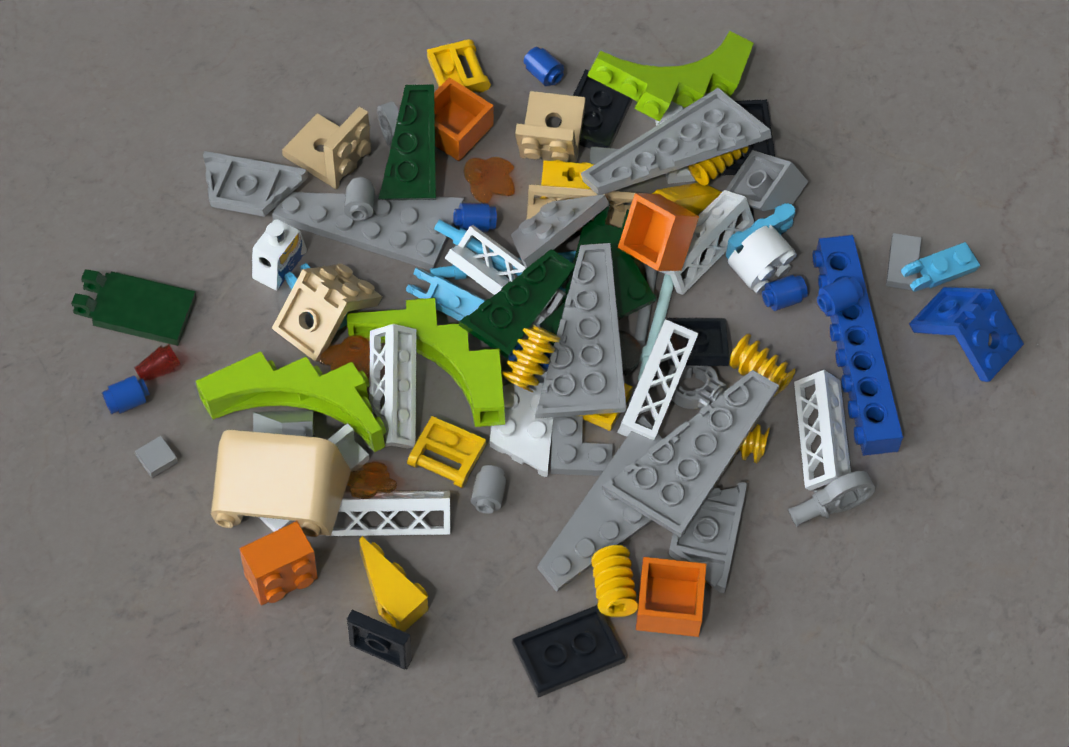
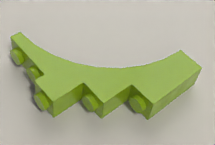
[587,31,754,122]
[347,298,505,427]
[195,351,387,452]

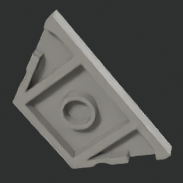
[203,151,308,217]
[511,195,609,268]
[669,482,747,593]

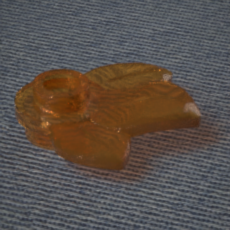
[463,157,515,203]
[319,335,370,380]
[347,462,397,499]

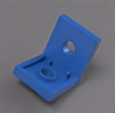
[909,287,1024,382]

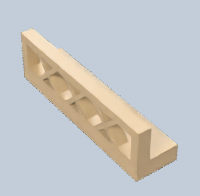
[526,185,635,232]

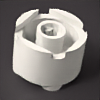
[728,225,797,294]

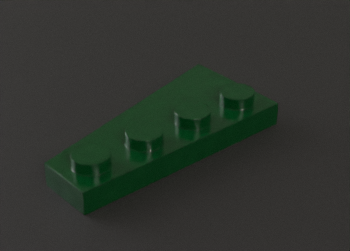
[378,84,436,200]
[459,249,575,359]
[539,252,656,346]

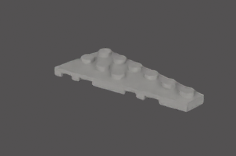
[581,88,771,195]
[272,192,464,270]
[535,243,626,419]
[602,370,779,538]
[537,415,662,592]

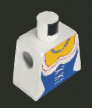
[252,219,307,291]

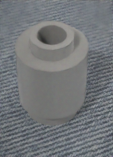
[344,177,375,221]
[471,465,507,514]

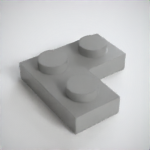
[551,416,612,476]

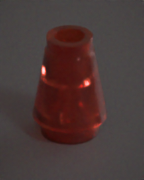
[134,344,181,382]

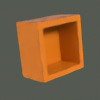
[434,77,494,161]
[618,193,699,271]
[239,521,318,606]
[636,557,706,637]

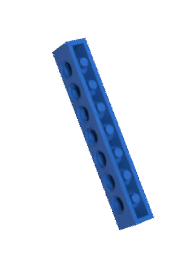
[812,235,903,456]

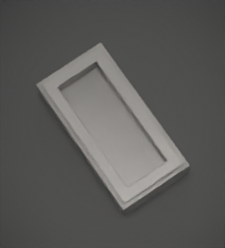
[886,233,921,290]

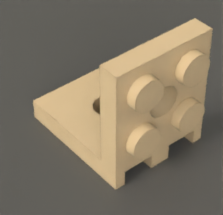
[515,91,586,163]
[282,107,371,189]
[272,264,383,362]

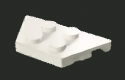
[490,372,553,477]

